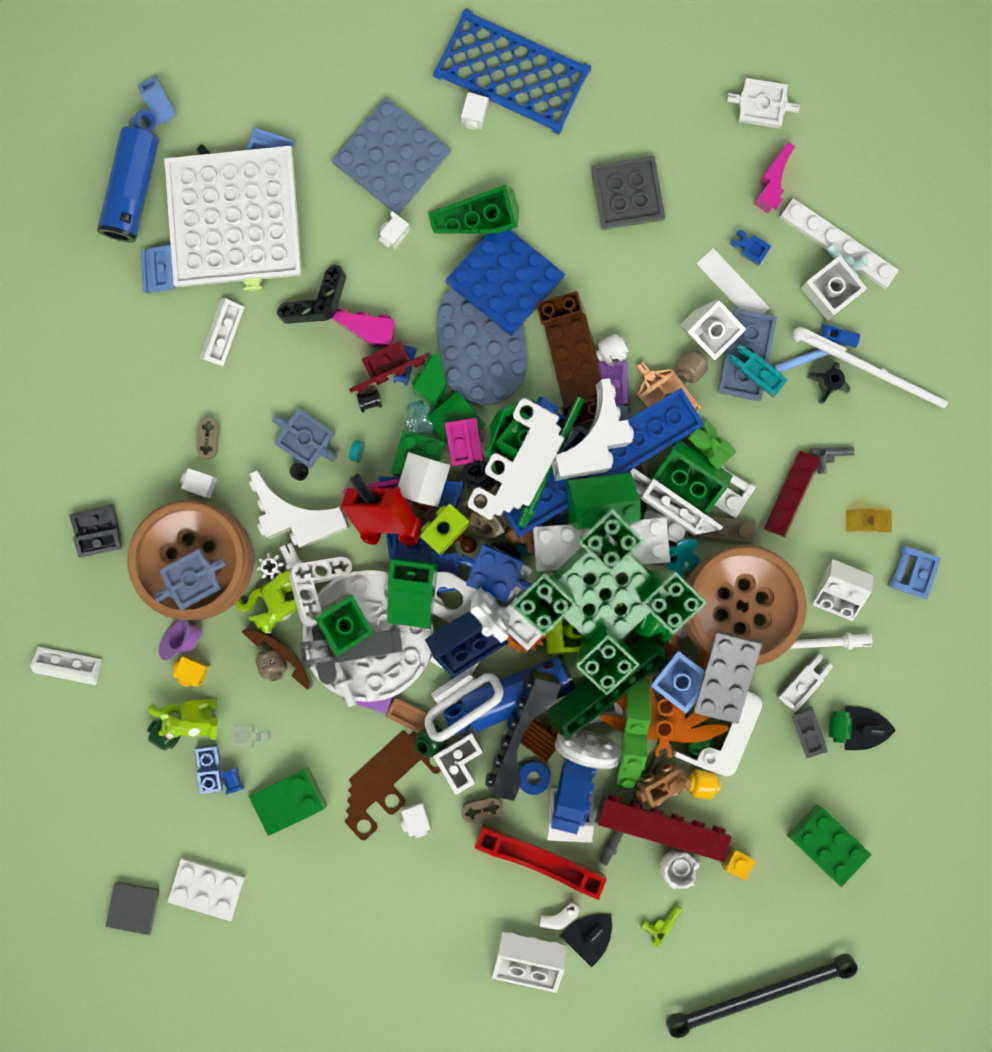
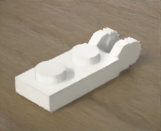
[777,654,833,712]

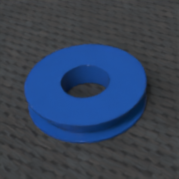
[518,761,550,795]

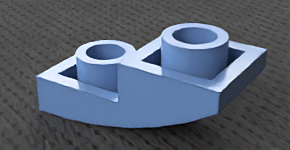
[194,744,223,794]

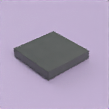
[105,881,159,935]

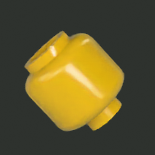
[686,769,721,800]

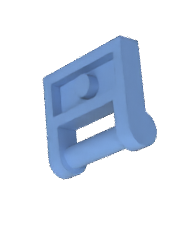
[888,545,941,599]

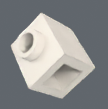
[400,801,431,838]

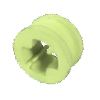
[242,278,263,291]

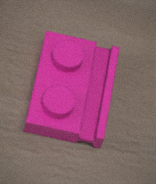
[445,417,483,466]

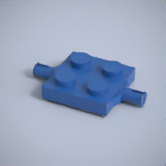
[458,544,531,602]

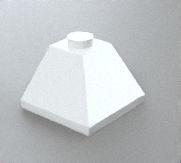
[680,299,746,360]

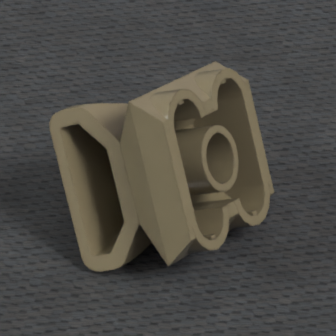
[458,481,509,540]

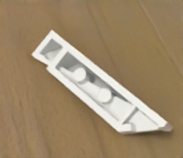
[628,468,723,535]

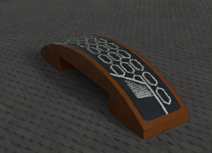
[241,629,313,690]

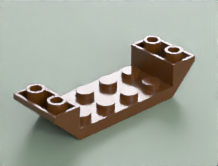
[536,291,602,427]

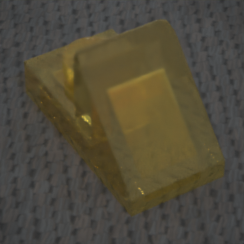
[846,509,892,532]

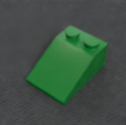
[249,767,327,836]

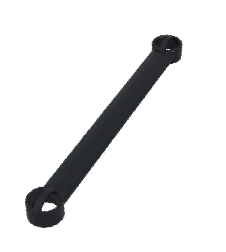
[666,954,858,1038]

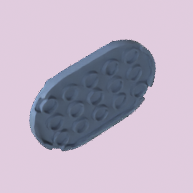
[437,288,528,405]

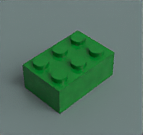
[787,804,872,887]

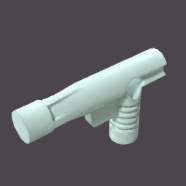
[826,244,869,278]

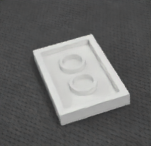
[168,858,245,921]

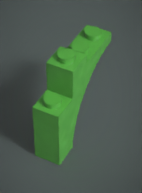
[616,678,650,788]

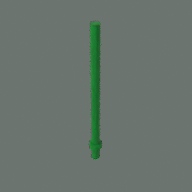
[517,397,585,529]

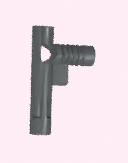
[810,447,855,474]

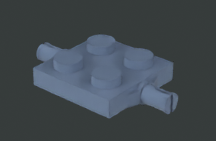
[272,408,337,469]
[154,549,227,610]

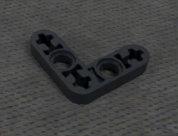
[277,265,346,324]

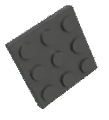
[591,156,665,230]

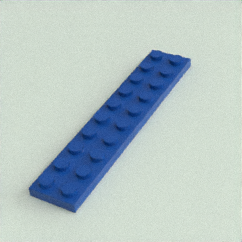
[503,388,705,538]

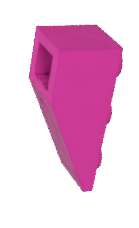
[331,309,396,348]

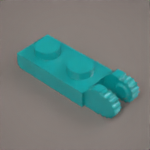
[727,344,788,398]

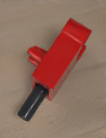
[340,473,423,546]

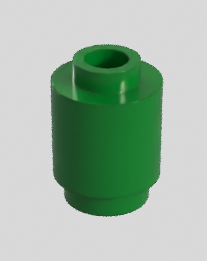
[829,711,852,743]

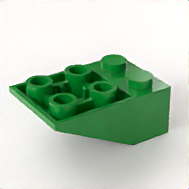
[387,558,439,629]

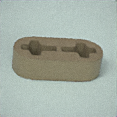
[196,418,220,459]
[462,797,503,823]

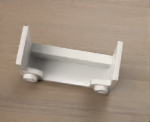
[672,691,762,776]

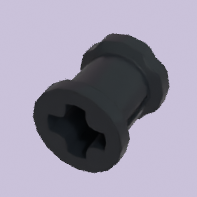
[356,389,383,413]

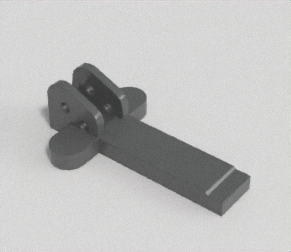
[300,624,403,685]

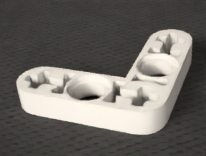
[289,557,352,627]

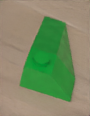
[428,184,519,234]

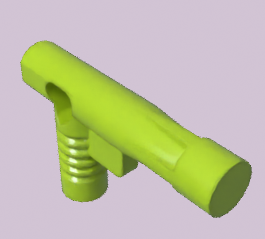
[640,905,682,948]

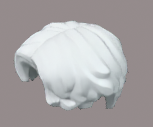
[660,850,700,889]

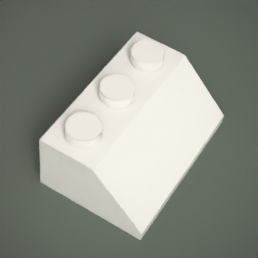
[492,932,568,993]

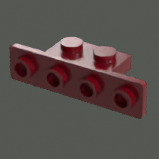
[349,340,430,394]

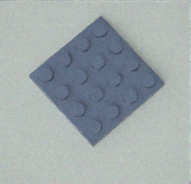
[332,97,451,215]

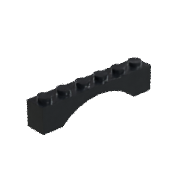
[485,669,561,801]

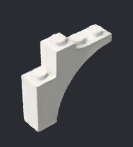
[551,378,634,481]
[249,470,349,548]

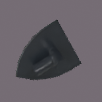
[845,706,896,751]
[560,914,612,968]

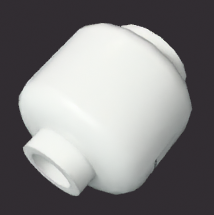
[596,334,629,366]

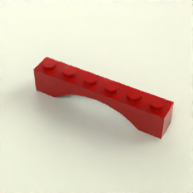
[474,824,607,900]

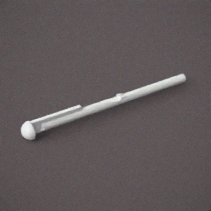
[792,327,948,409]

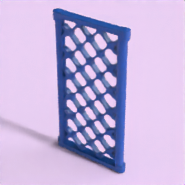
[433,8,592,135]

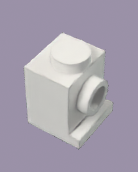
[378,211,410,250]

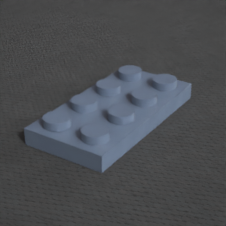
[718,308,777,401]

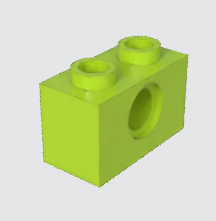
[420,504,470,556]

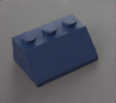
[425,609,508,678]

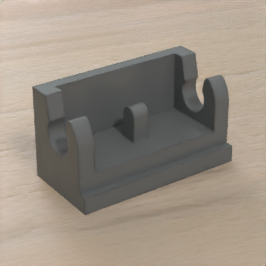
[792,707,828,758]

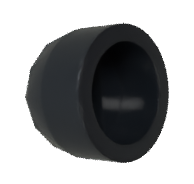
[289,463,309,481]

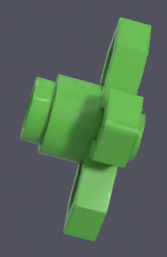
[688,421,736,469]

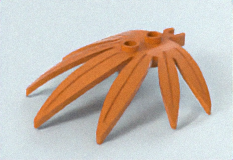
[601,632,728,758]

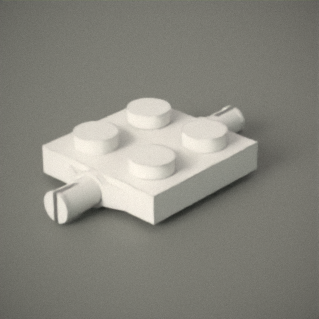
[727,78,800,129]
[470,587,511,643]

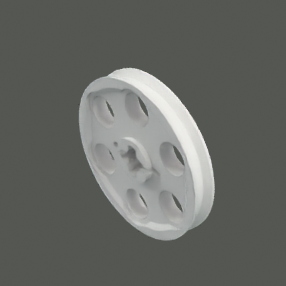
[555,729,622,769]

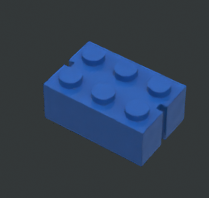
[551,758,597,835]

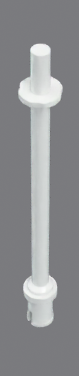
[280,543,356,708]
[697,632,873,654]

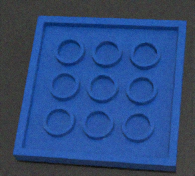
[445,230,565,336]

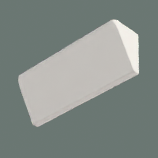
[199,298,245,367]
[30,647,102,685]

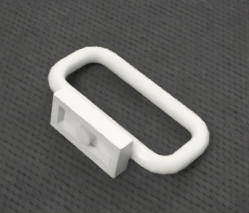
[424,669,504,742]

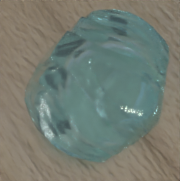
[405,400,433,434]

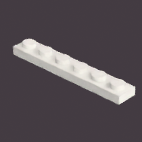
[779,198,899,289]

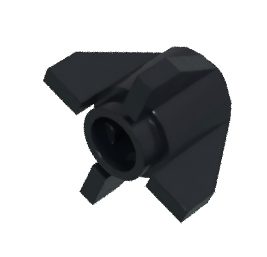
[807,362,851,404]

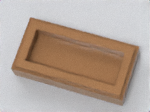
[385,697,427,733]

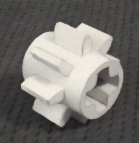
[257,553,285,580]

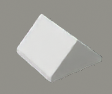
[398,452,450,507]

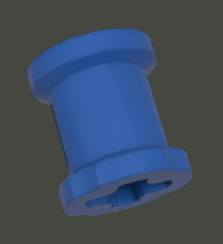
[220,767,245,795]

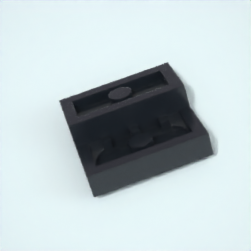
[69,504,122,558]

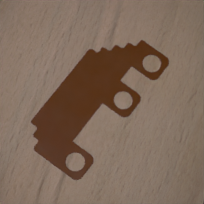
[345,730,441,840]

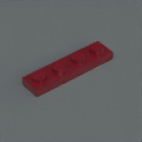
[764,451,821,538]

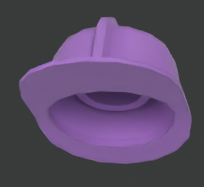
[159,619,203,661]

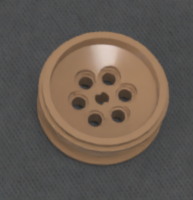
[128,500,254,620]
[684,545,807,666]

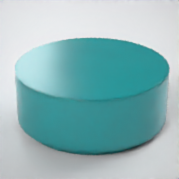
[349,440,364,463]

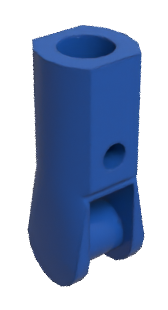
[820,324,860,348]
[393,345,417,386]

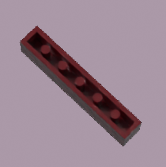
[594,794,732,862]

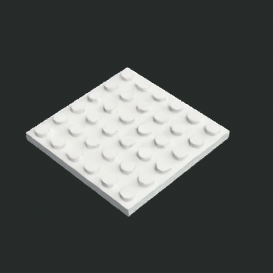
[164,146,302,287]

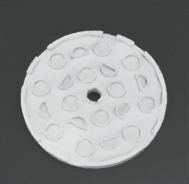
[302,570,434,702]

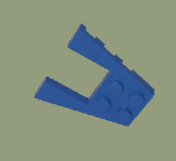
[379,476,465,563]

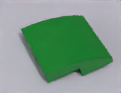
[425,390,486,447]

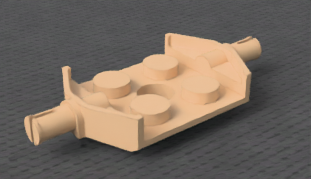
[636,361,700,436]

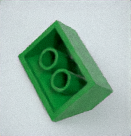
[651,440,733,515]
[567,472,641,530]

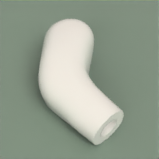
[540,903,580,930]

